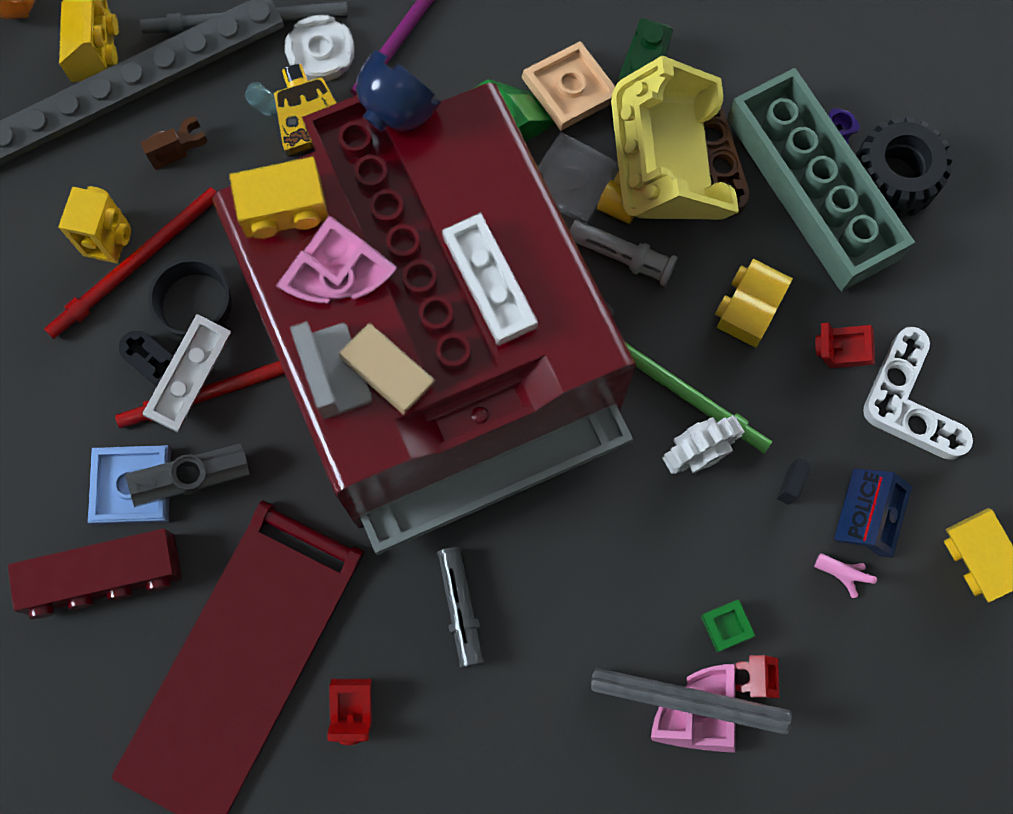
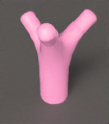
[814,553,877,598]

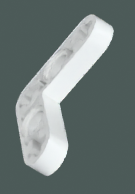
[863,327,973,460]

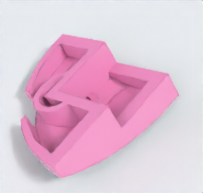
[277,216,397,303]
[651,664,735,753]

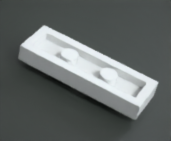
[442,213,537,346]
[142,314,231,432]

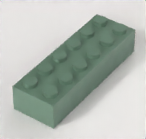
[726,68,915,292]

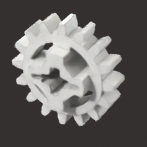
[662,416,745,474]

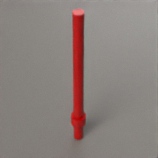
[44,187,217,339]
[115,361,285,429]

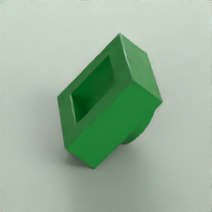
[701,599,755,652]

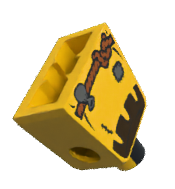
[274,64,336,156]

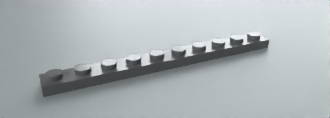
[0,0,285,165]

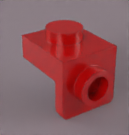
[815,322,875,368]
[327,679,372,745]

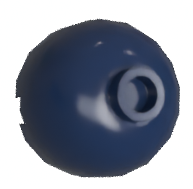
[356,50,441,132]

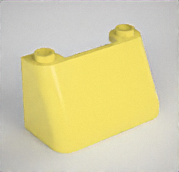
[611,56,739,220]

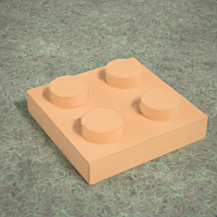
[522,41,615,131]

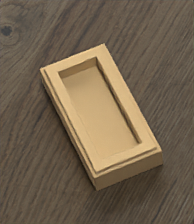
[339,323,434,415]

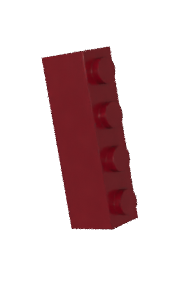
[7,528,182,619]

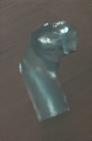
[245,82,277,115]

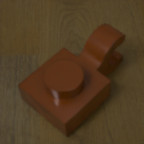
[140,116,208,170]

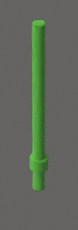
[625,342,772,454]

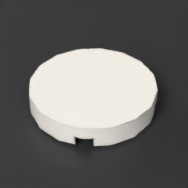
[285,15,354,82]

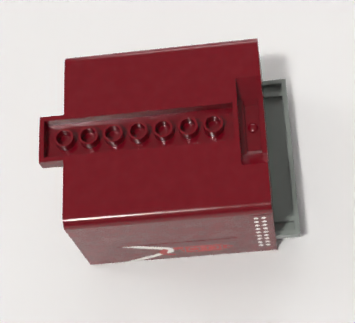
[212,83,636,555]

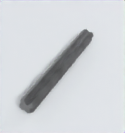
[591,668,792,734]

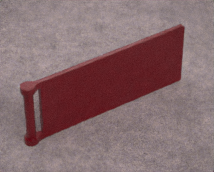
[112,500,365,814]

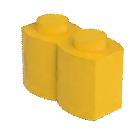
[715,259,793,348]

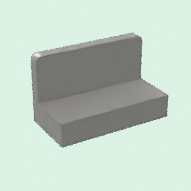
[290,322,372,419]

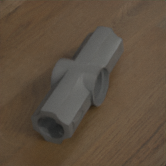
[125,443,250,508]

